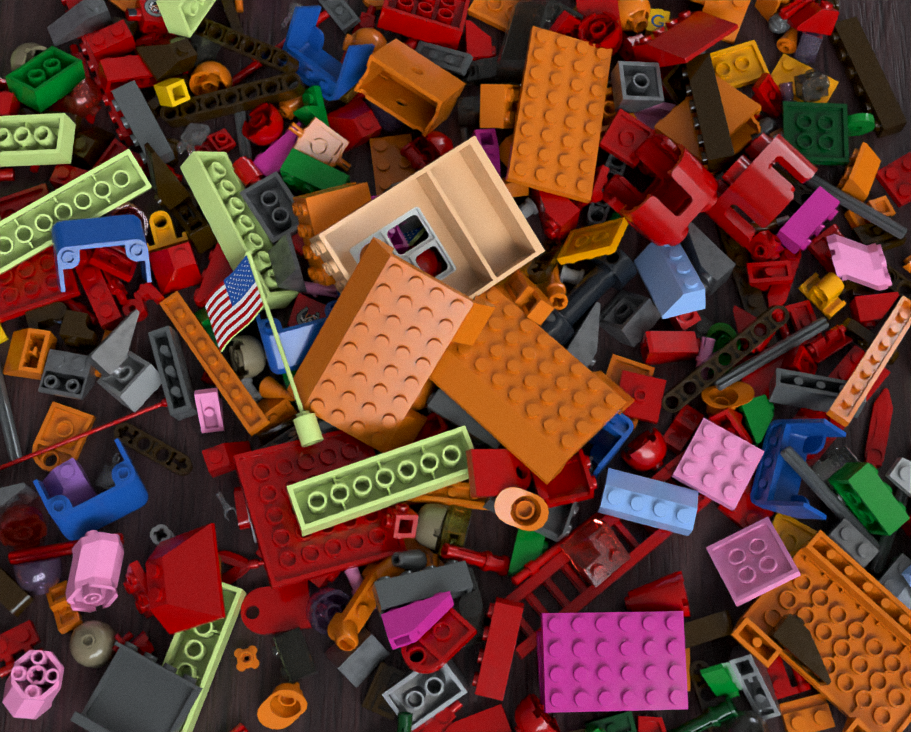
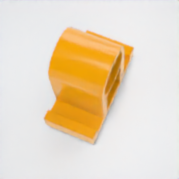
[147,211,190,253]
[798,272,847,319]

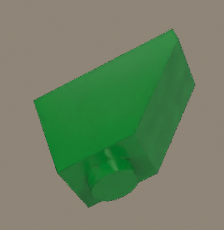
[736,394,774,447]
[508,528,549,577]
[700,662,743,698]

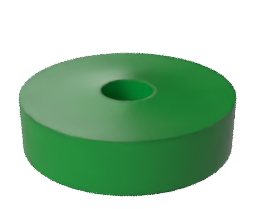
[848,113,875,136]

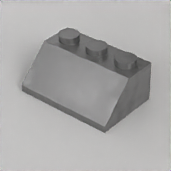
[240,171,299,245]

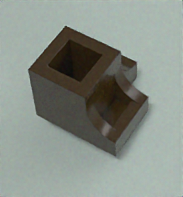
[59,310,99,350]

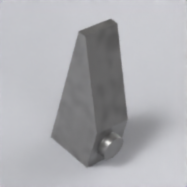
[47,0,114,46]
[566,302,600,370]
[85,309,140,377]
[729,645,781,722]

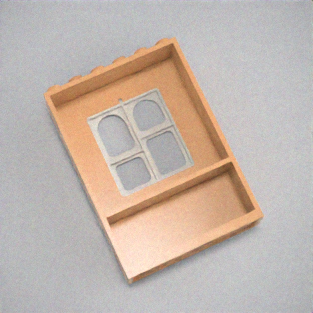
[309,136,545,299]

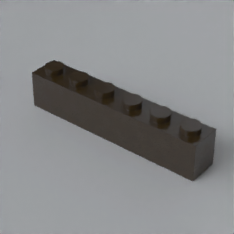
[828,16,907,139]
[681,53,735,173]

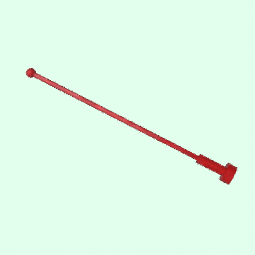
[0,398,168,470]

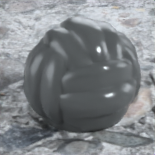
[768,13,790,34]

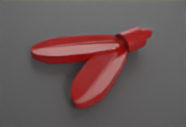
[218,551,264,585]

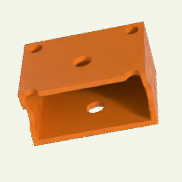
[354,39,466,137]
[654,75,761,175]
[292,182,371,286]

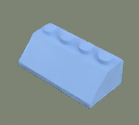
[634,242,705,319]
[598,468,698,536]

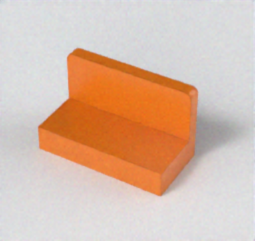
[256,398,298,435]

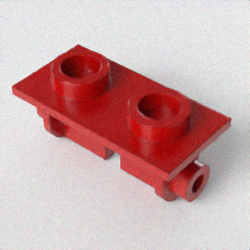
[806,324,853,364]

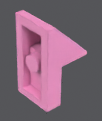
[194,388,224,433]

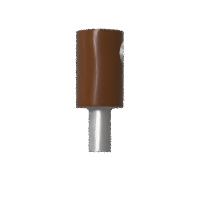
[749,215,790,239]

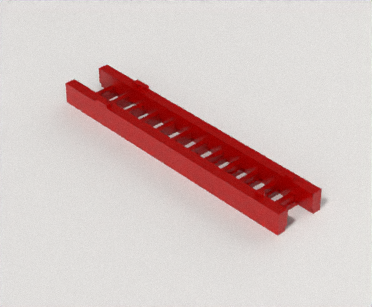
[486,450,713,660]

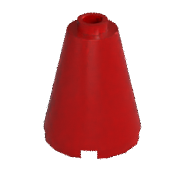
[625,570,691,618]

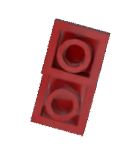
[188,128,236,156]

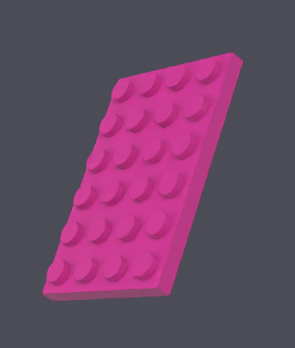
[541,611,688,713]

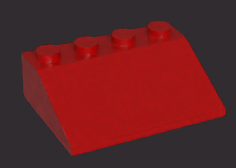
[377,0,470,50]
[632,10,739,67]

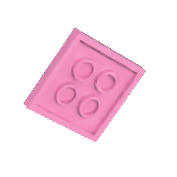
[672,418,765,511]
[706,517,801,607]

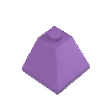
[42,458,97,507]

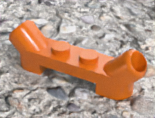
[328,556,404,651]

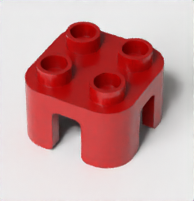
[705,132,818,248]
[603,134,719,246]

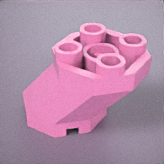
[826,234,892,291]
[66,530,124,613]
[2,650,64,720]

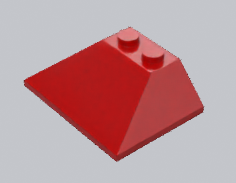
[145,523,225,635]

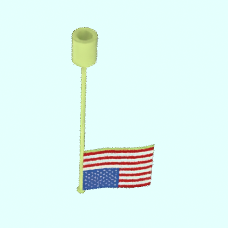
[204,250,324,447]

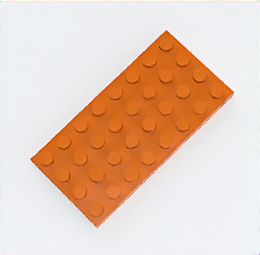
[505,26,612,203]

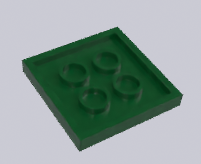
[781,101,849,166]

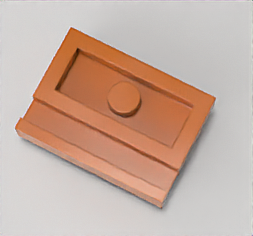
[779,693,835,732]

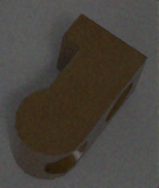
[25,301,69,330]

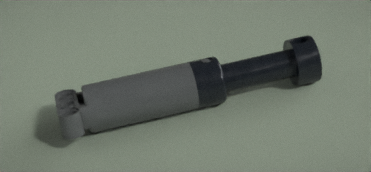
[446,247,637,445]

